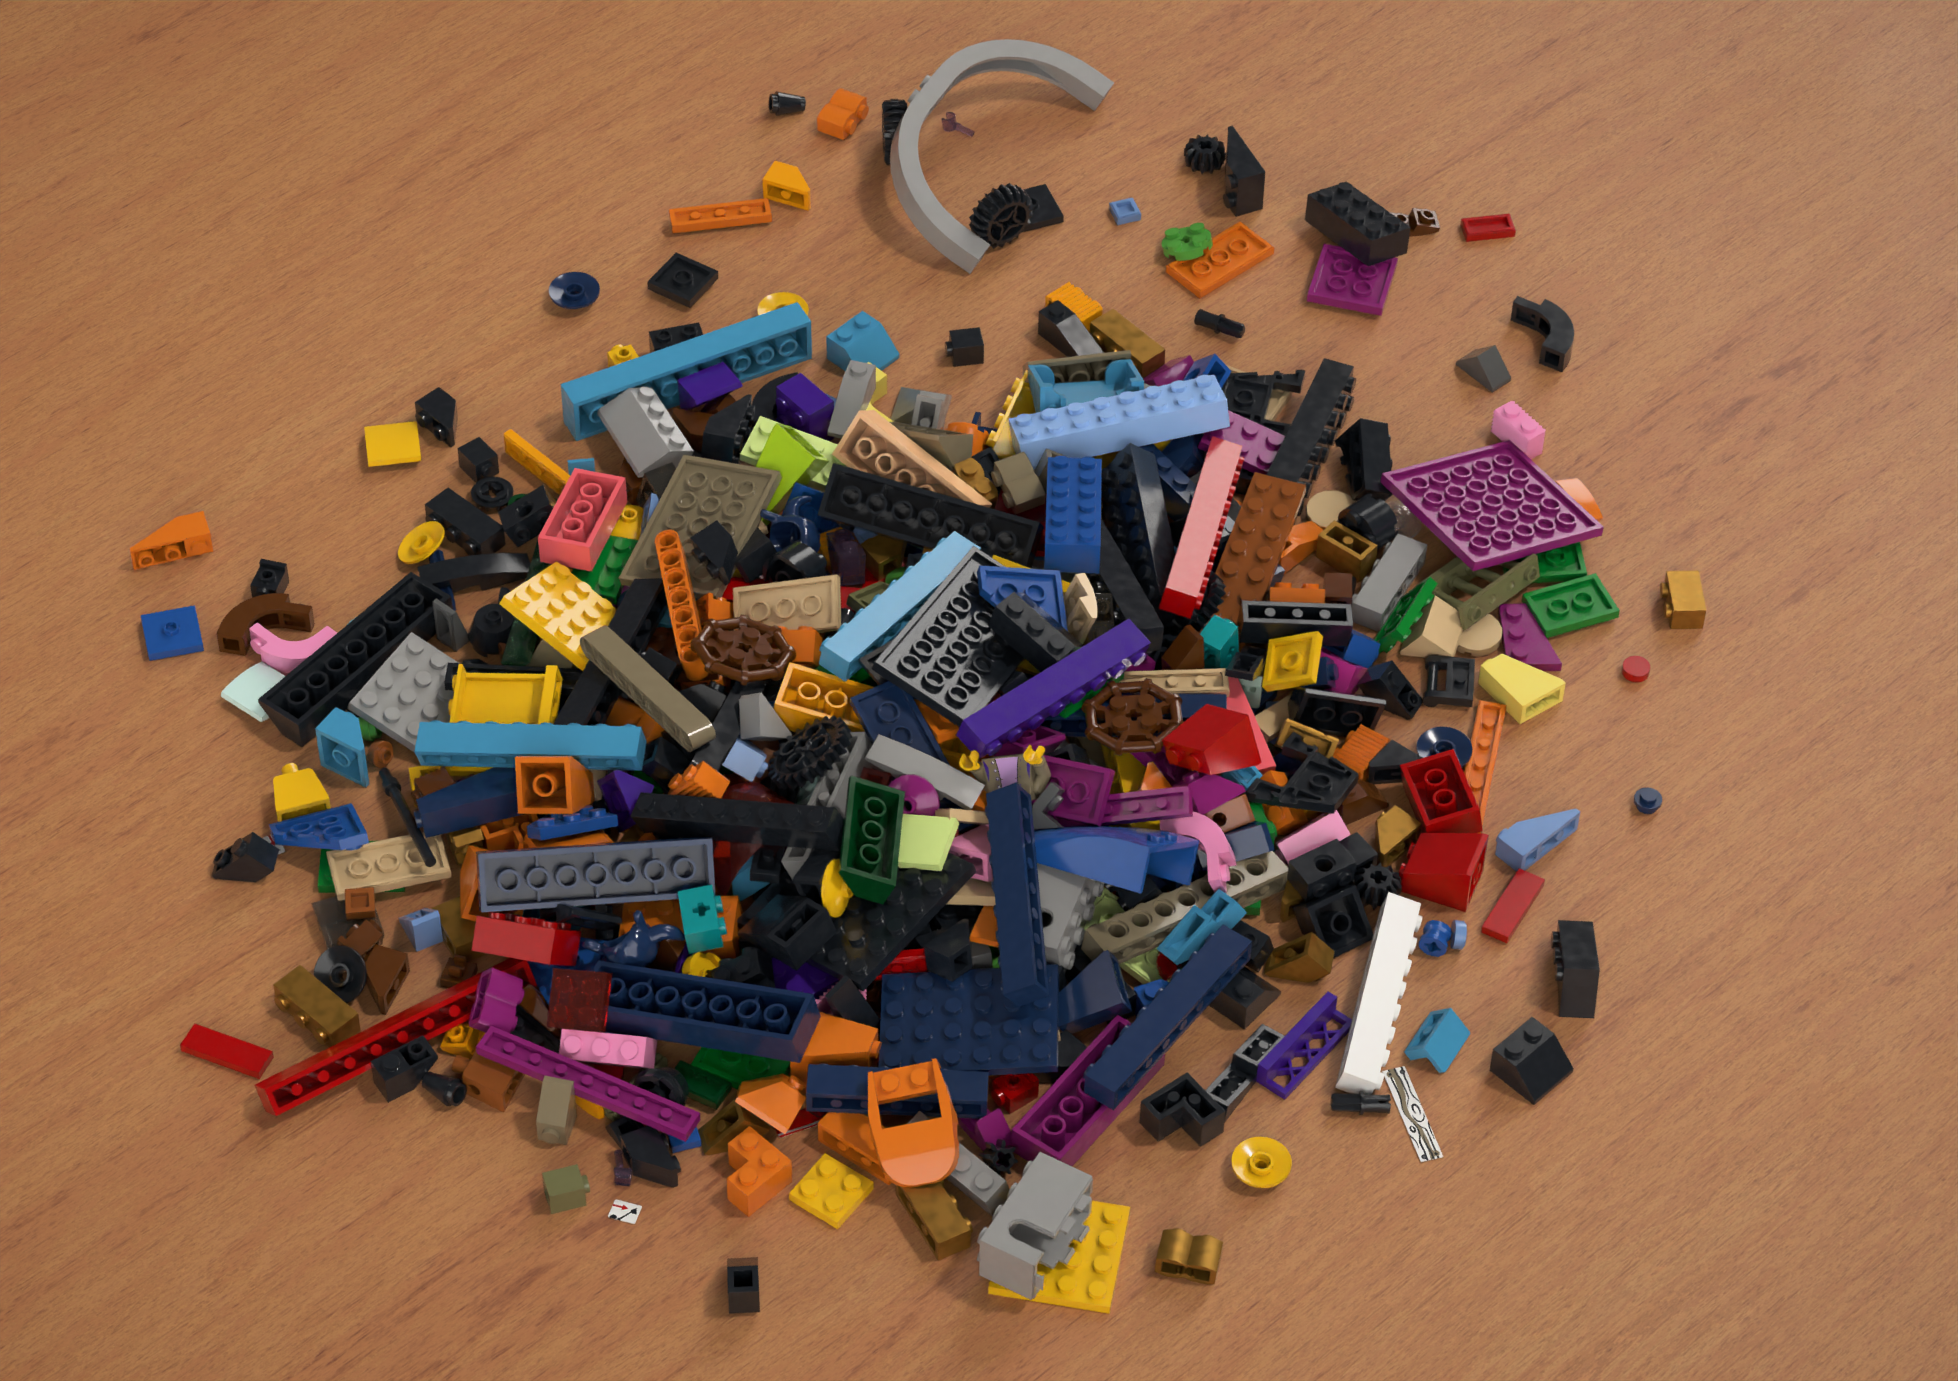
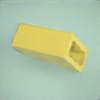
[1478,654,1566,724]

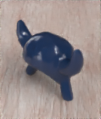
[760,496,828,576]
[583,910,685,968]

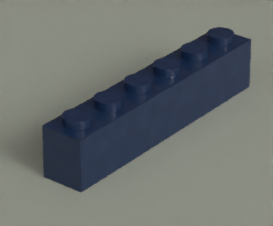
[806,1064,989,1119]

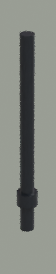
[379,768,436,867]

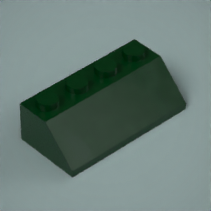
[838,776,905,904]

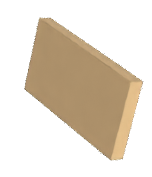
[733,574,841,633]
[326,832,451,901]

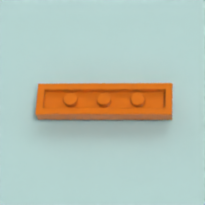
[669,198,772,233]

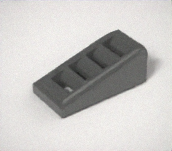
[433,598,469,652]

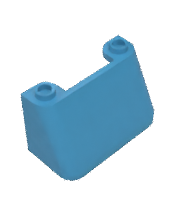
[1028,359,1144,413]

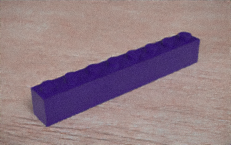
[956,619,1151,759]

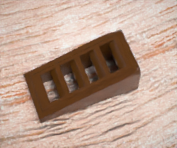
[519,984,563,1039]

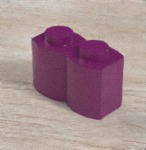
[469,968,524,1033]

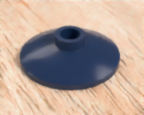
[549,272,600,309]
[1416,727,1473,767]

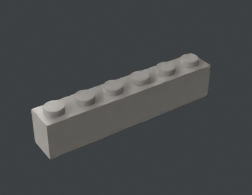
[781,732,874,880]

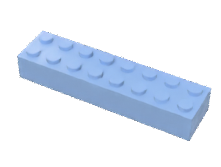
[1009,374,1230,470]

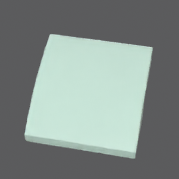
[221,662,285,722]

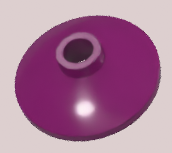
[888,774,940,816]

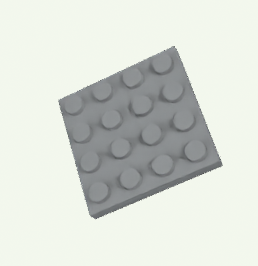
[348,632,458,752]

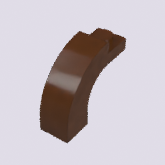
[217,593,315,656]

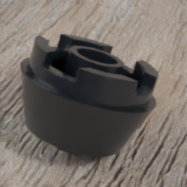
[468,604,523,658]
[633,1067,689,1106]

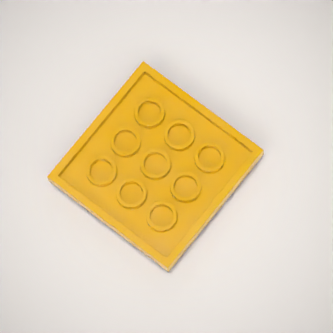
[499,561,617,671]
[988,1201,1130,1314]

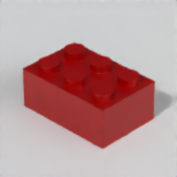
[1400,749,1483,833]
[471,912,581,966]

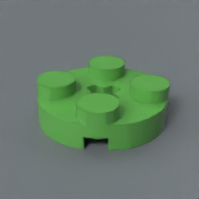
[1162,223,1213,261]

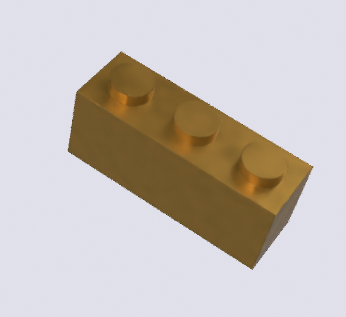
[1090,309,1165,378]
[273,965,361,1047]
[896,1180,973,1261]

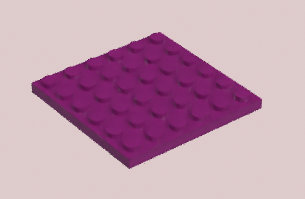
[1380,440,1604,571]

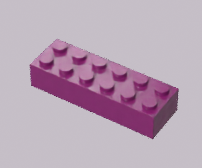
[1011,1015,1165,1166]

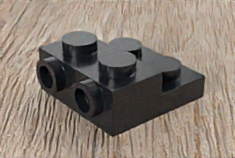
[711,946,776,988]

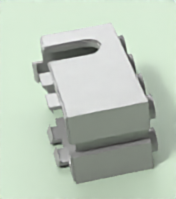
[998,863,1104,973]
[977,1152,1093,1300]

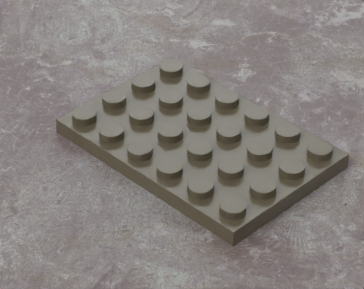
[619,455,782,599]

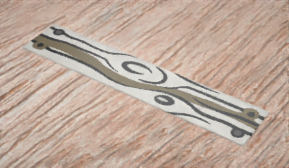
[1382,1066,1443,1162]

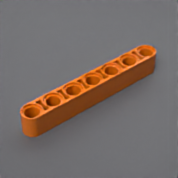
[655,529,709,681]

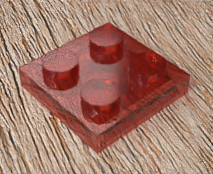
[547,968,612,1033]

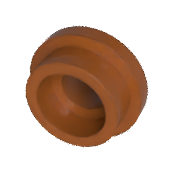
[368,740,393,768]

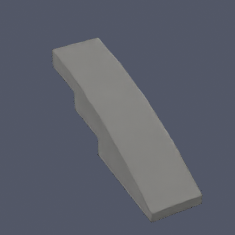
[865,734,985,810]

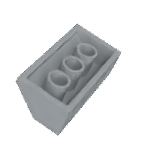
[597,387,693,477]

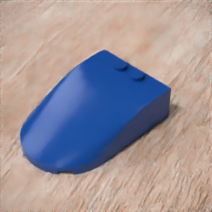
[1034,826,1200,893]

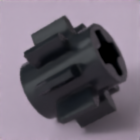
[978,1139,1018,1175]

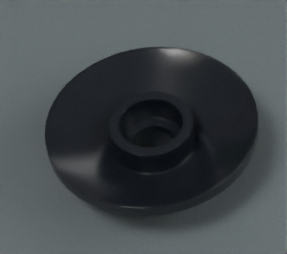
[314,946,367,1003]

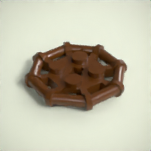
[691,614,796,685]
[1082,678,1184,756]

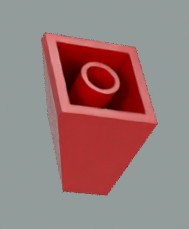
[1162,704,1262,775]
[1399,833,1489,912]

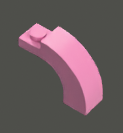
[249,623,337,676]
[1160,812,1236,893]

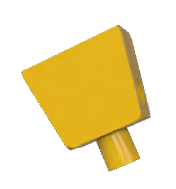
[273,763,331,822]

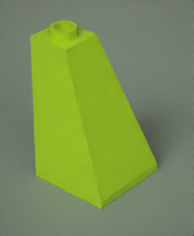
[755,423,829,526]

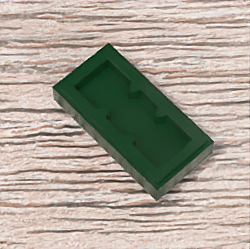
[674,1060,732,1110]

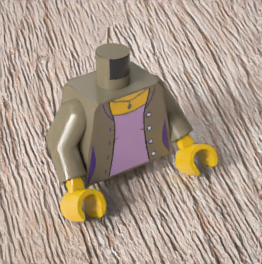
[959,745,1051,801]

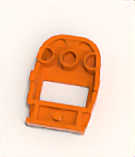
[868,1058,959,1188]

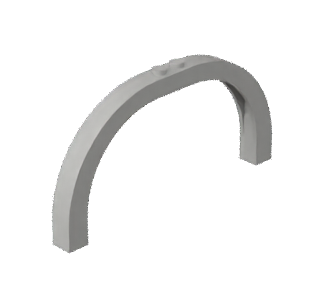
[890,39,1114,274]

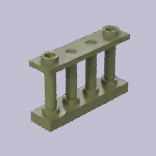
[1415,553,1540,630]

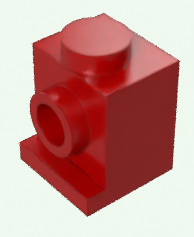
[991,1073,1039,1114]

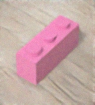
[559,1029,657,1069]

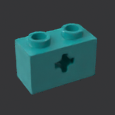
[1200,614,1239,669]
[678,885,727,954]

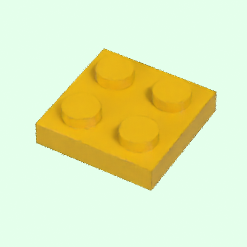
[1262,631,1323,692]
[789,1153,874,1229]

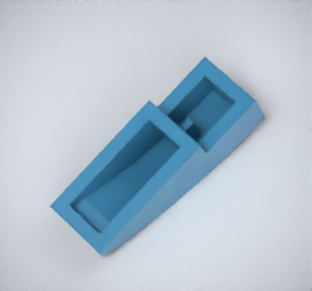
[1157,889,1247,965]

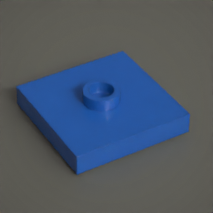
[141,605,204,661]

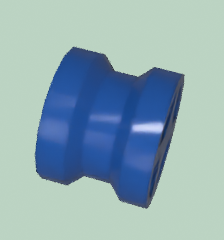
[1418,920,1452,957]

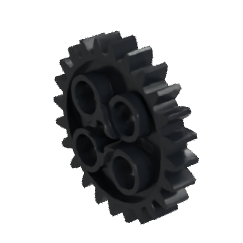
[1163,571,1226,636]
[767,715,852,791]

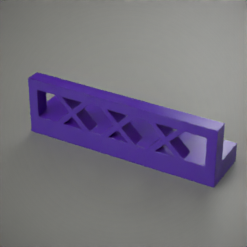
[1256,991,1352,1100]

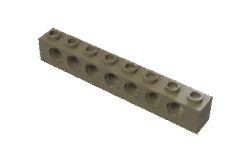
[1081,851,1288,964]

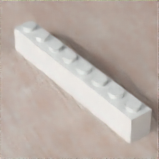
[1335,892,1423,1095]

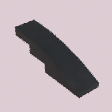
[417,553,534,592]

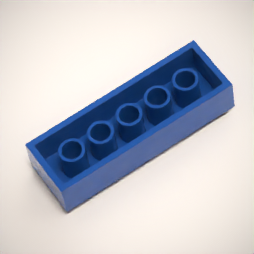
[1044,456,1102,574]

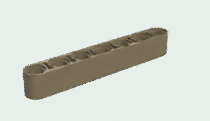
[580,625,716,752]

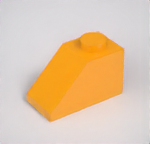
[762,161,811,211]

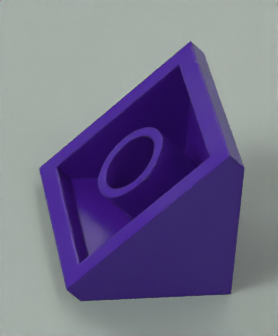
[677,362,743,410]
[597,770,654,833]

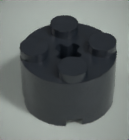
[1337,494,1398,551]
[762,540,827,583]

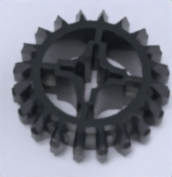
[882,99,908,165]
[969,183,1034,249]

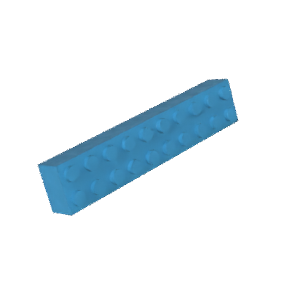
[560,302,812,441]

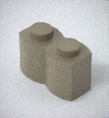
[991,452,1046,515]

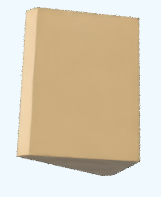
[1400,595,1463,657]

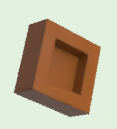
[345,887,376,920]

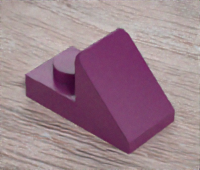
[958,1108,1011,1156]

